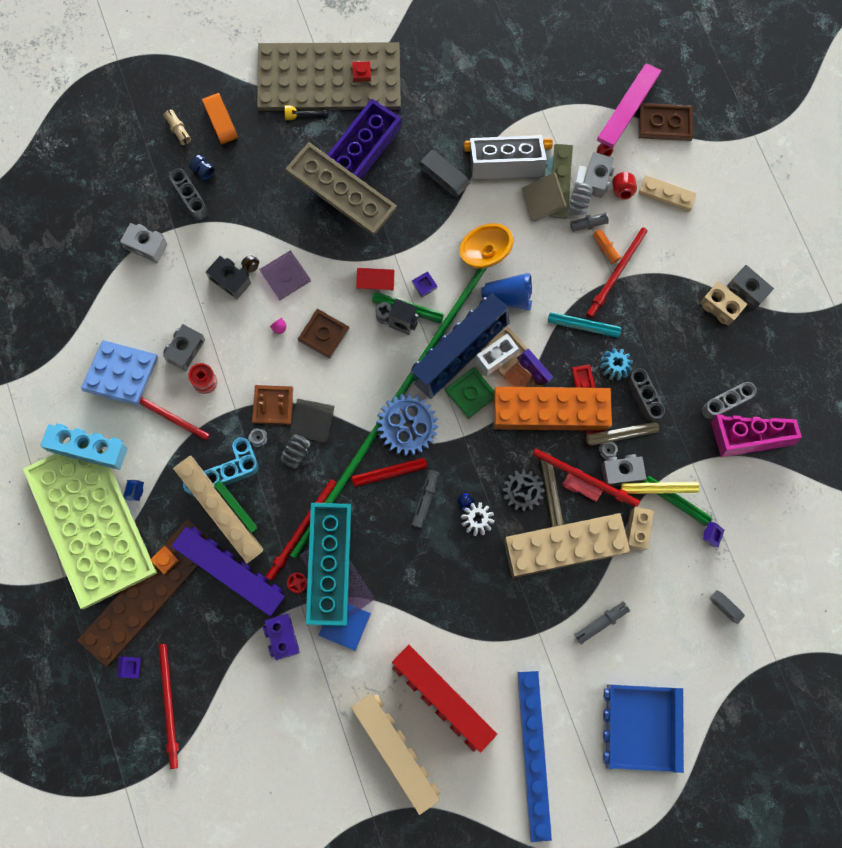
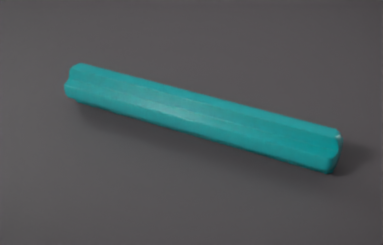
[548,312,621,337]

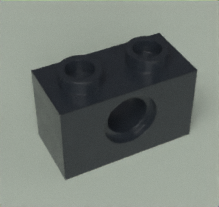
[206,256,251,300]
[389,298,419,335]

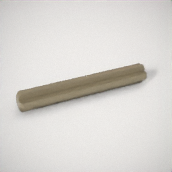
[586,422,659,446]
[540,453,563,527]

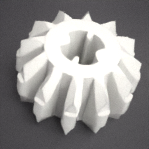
[461,503,494,536]

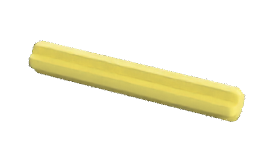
[621,482,699,494]

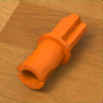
[593,229,621,264]

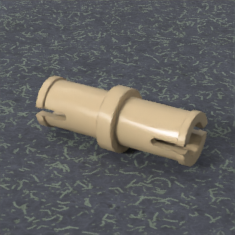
[164,110,191,145]

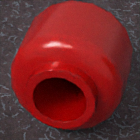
[612,172,637,200]

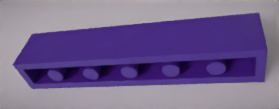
[172,526,285,616]

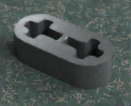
[710,590,745,624]

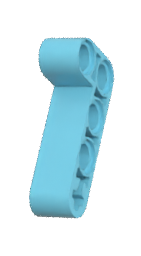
[183,437,259,497]

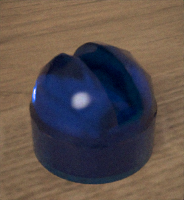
[458,493,475,510]

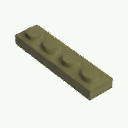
[549,144,573,219]

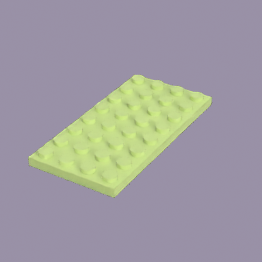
[23,442,157,610]

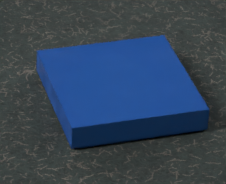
[318,604,371,651]

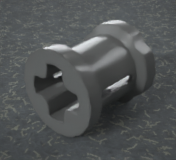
[376,302,391,324]

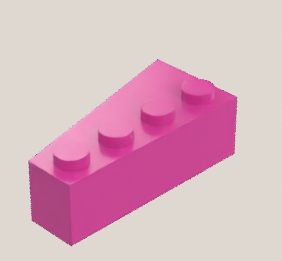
[711,414,802,458]

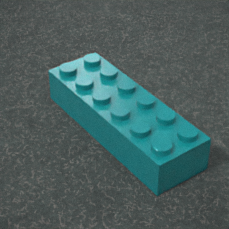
[306,503,351,627]

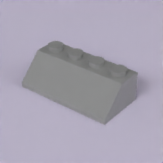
[470,135,547,180]

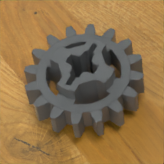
[502,469,545,512]

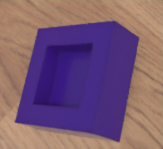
[412,271,438,298]
[703,522,725,548]
[117,657,141,678]

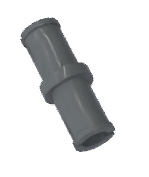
[570,212,609,232]

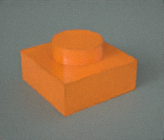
[151,546,180,574]

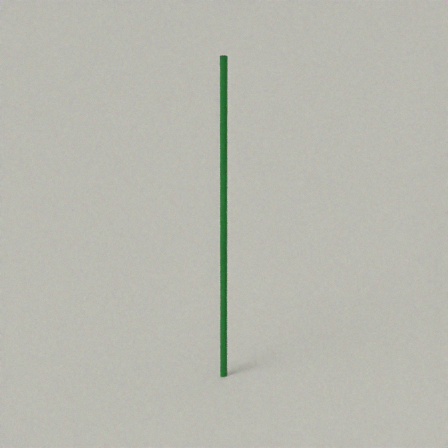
[290,268,487,559]

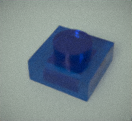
[123,480,144,501]

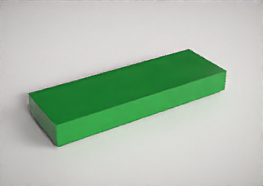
[214,480,257,533]

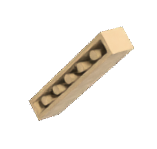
[173,456,263,563]
[351,694,441,815]

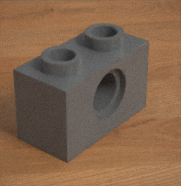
[727,265,774,310]
[163,324,205,371]

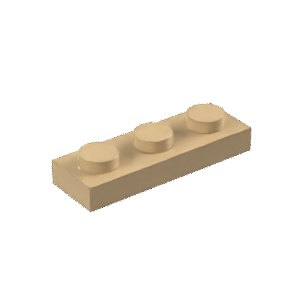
[638,175,697,212]

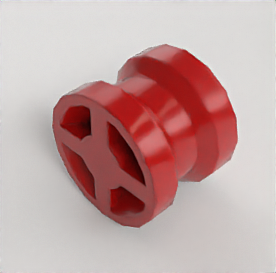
[287,573,308,594]

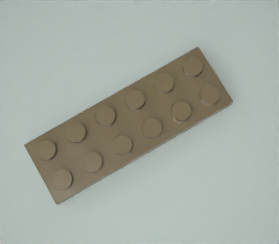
[285,142,397,236]

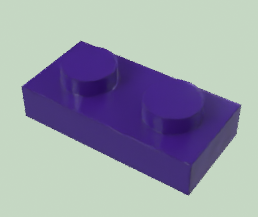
[517,348,553,386]

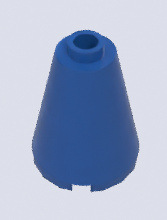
[481,273,532,311]

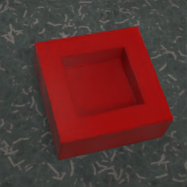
[352,61,371,82]

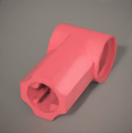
[563,468,603,502]

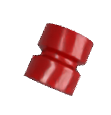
[188,363,218,394]

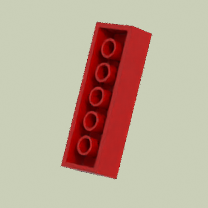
[391,645,498,753]

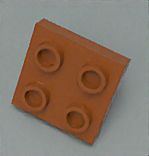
[252,385,294,425]

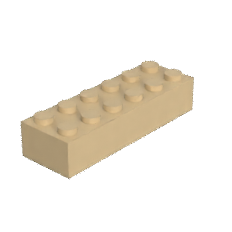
[503,513,630,578]

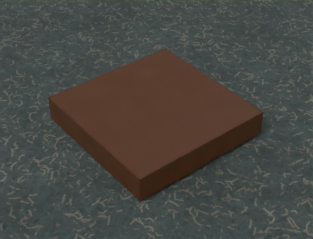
[298,308,349,359]

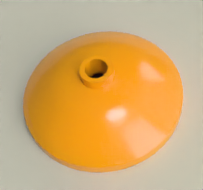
[459,223,514,268]

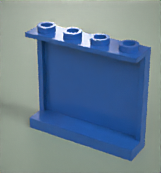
[603,684,684,773]

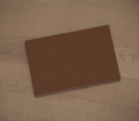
[639,103,693,141]

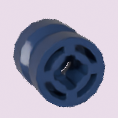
[189,155,215,181]

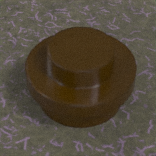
[241,255,260,273]

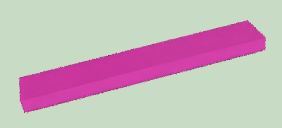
[597,64,662,148]

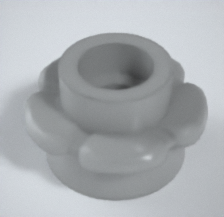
[248,428,267,447]
[599,442,618,459]

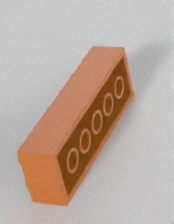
[493,387,612,431]

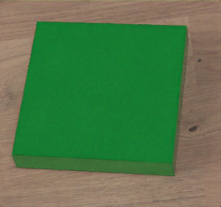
[445,367,494,419]

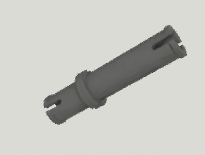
[411,470,440,529]
[574,601,630,645]

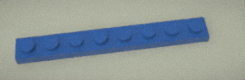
[517,671,552,842]

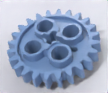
[376,393,439,456]

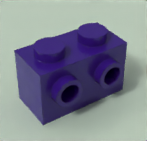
[263,614,300,661]

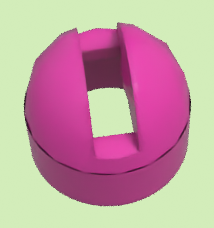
[270,318,286,334]

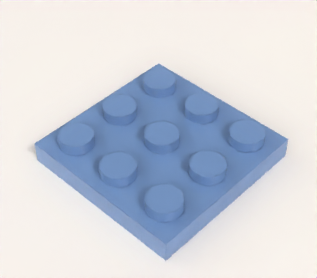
[81,340,158,406]

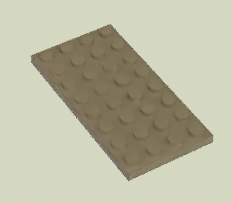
[257,42,401,111]

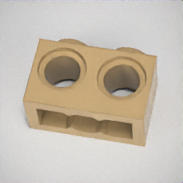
[700,282,747,326]
[626,507,654,552]

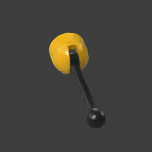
[285,105,328,120]

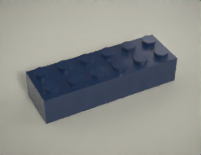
[411,293,510,399]

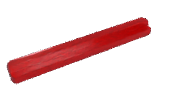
[352,458,427,487]

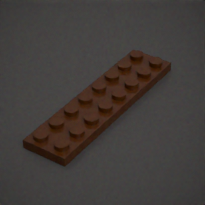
[77,519,209,667]

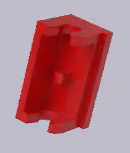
[356,268,395,291]

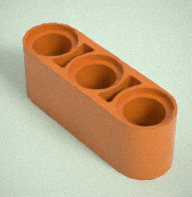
[202,93,238,145]

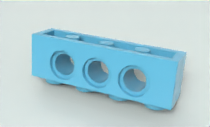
[40,423,128,470]

